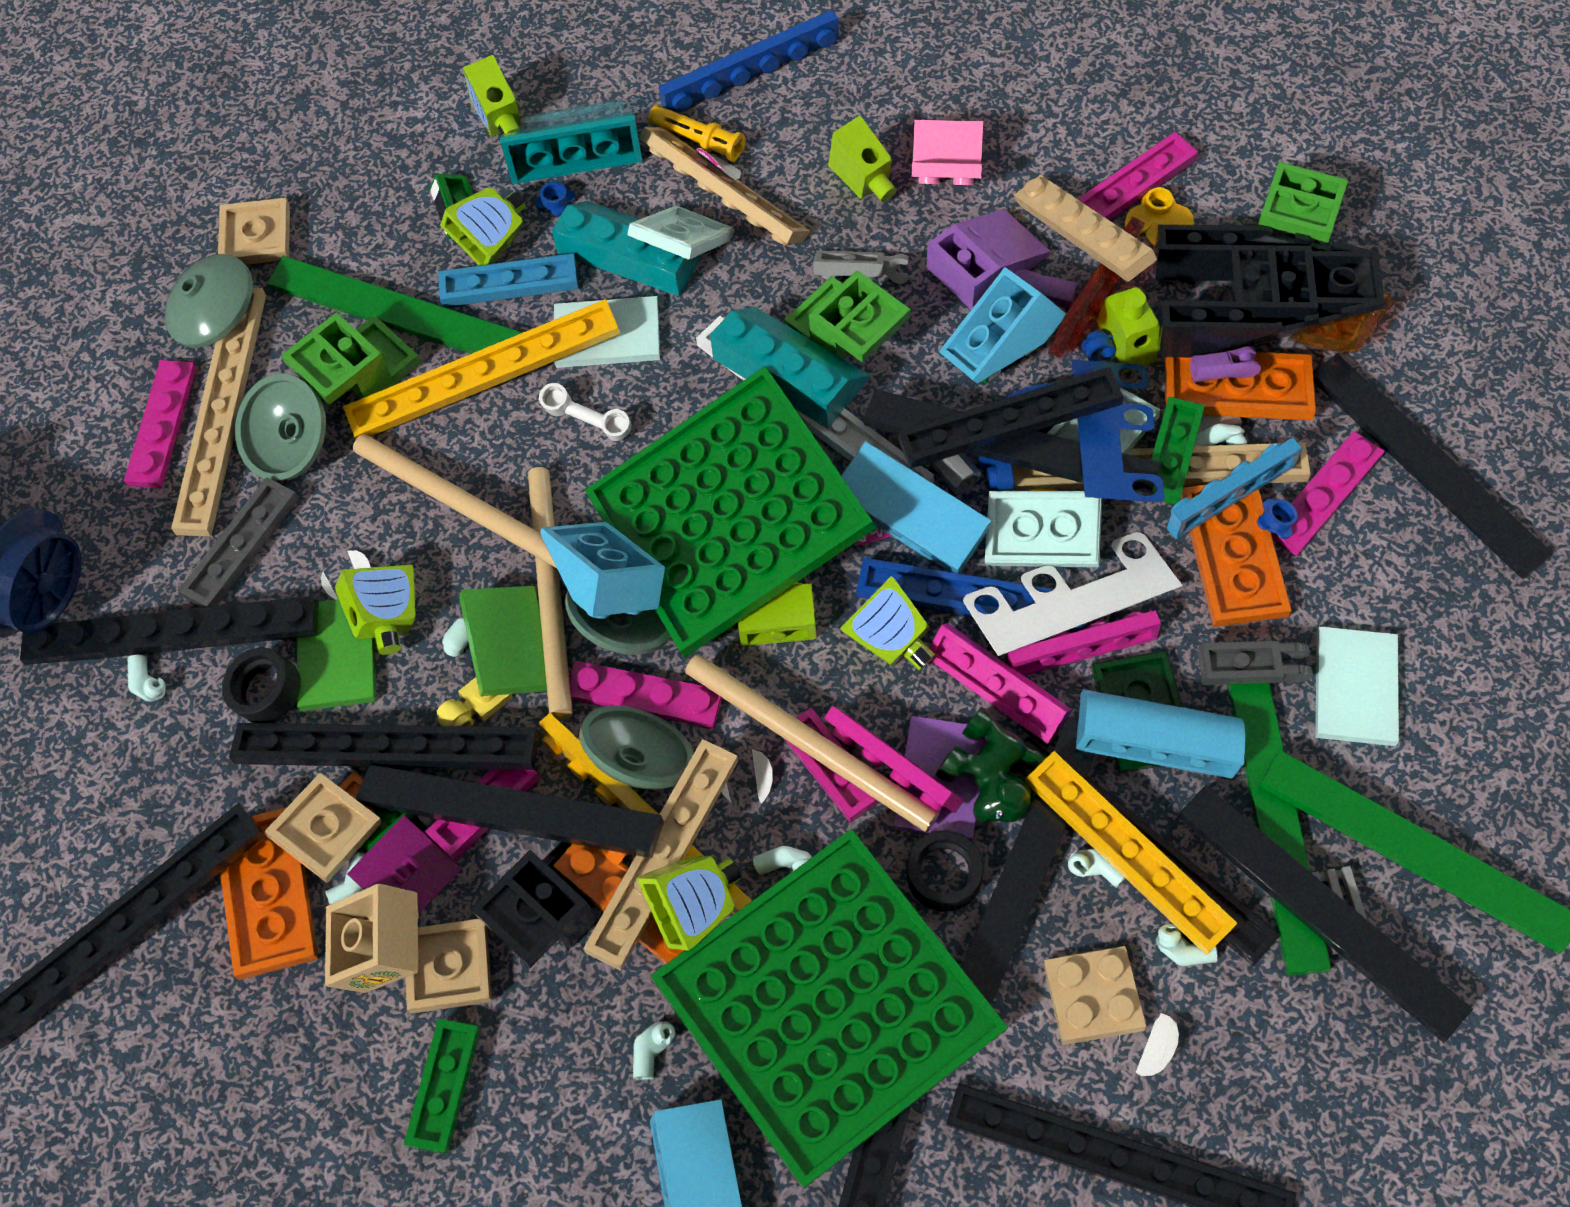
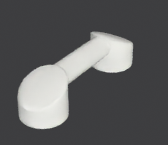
[539,383,632,441]

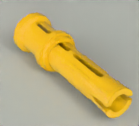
[648,104,746,162]

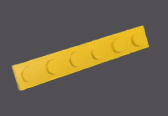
[1025,751,1237,955]

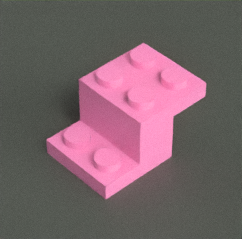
[912,120,983,185]

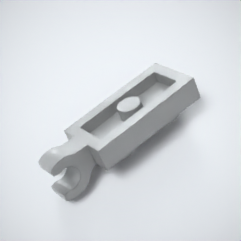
[813,250,909,284]

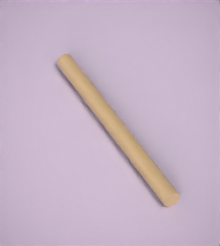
[353,434,557,568]
[528,467,573,720]
[685,654,939,833]

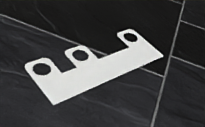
[963,532,1183,656]

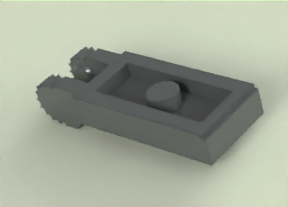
[1198,641,1313,685]

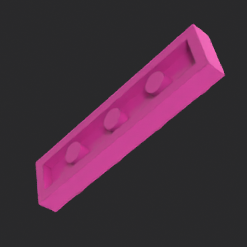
[1078,132,1198,221]
[124,360,197,489]
[1271,431,1385,556]
[1007,610,1161,676]
[929,623,1072,744]
[569,661,722,729]
[824,706,964,813]

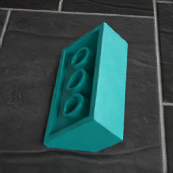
[500,111,643,184]
[552,201,703,296]
[710,307,870,429]

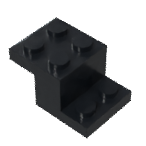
[471,842,604,968]

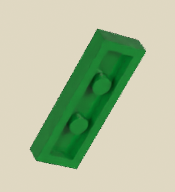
[1151,397,1205,505]
[404,1018,481,1155]

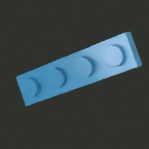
[438,253,579,307]
[1167,437,1302,539]

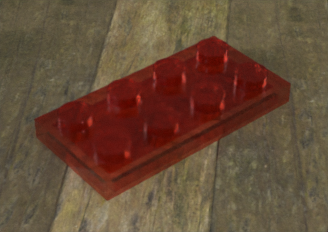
[1048,216,1145,359]

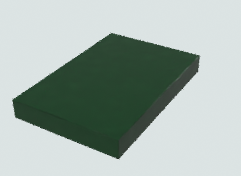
[1090,650,1183,774]

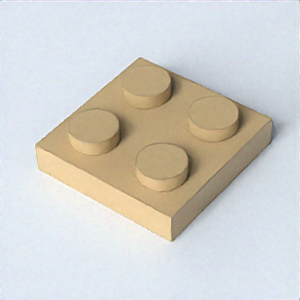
[218,198,290,265]
[265,773,382,883]
[405,919,492,1014]
[1043,946,1146,1045]

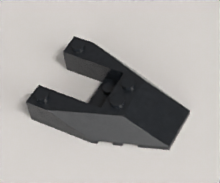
[1154,224,1385,358]

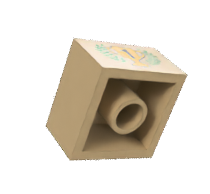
[325,883,419,993]

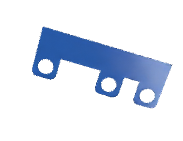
[1072,360,1165,502]

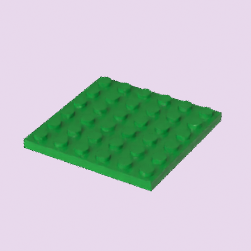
[584,366,877,658]
[650,829,1008,1190]

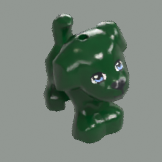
[935,707,1046,824]

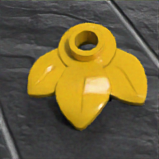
[1125,187,1194,247]

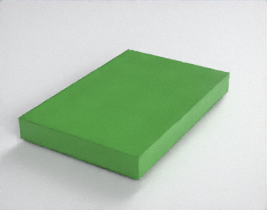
[459,586,547,696]
[297,599,376,711]

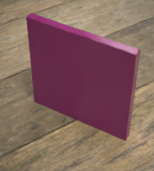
[347,815,462,914]

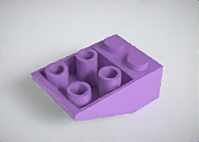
[927,209,1051,310]

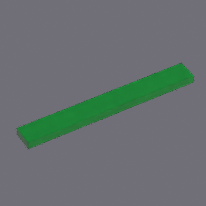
[267,256,522,354]
[1227,683,1331,976]
[1259,750,1570,954]

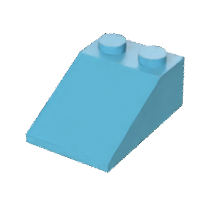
[939,267,1067,384]
[541,522,665,619]

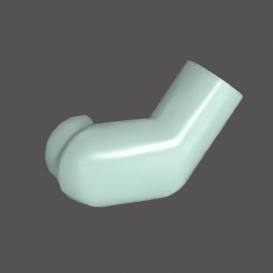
[128,655,166,702]
[1068,849,1126,888]

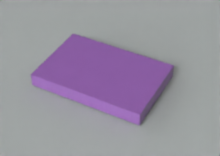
[893,716,985,842]

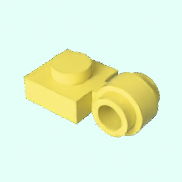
[437,677,513,726]

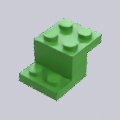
[1258,162,1348,243]
[784,270,911,363]
[281,312,421,405]

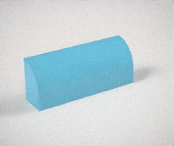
[842,441,991,574]
[1075,689,1245,779]
[650,1100,742,1207]

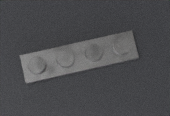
[178,477,299,608]

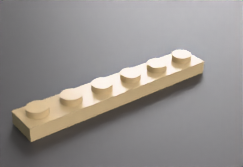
[639,127,810,246]
[1014,175,1157,282]
[583,739,738,971]

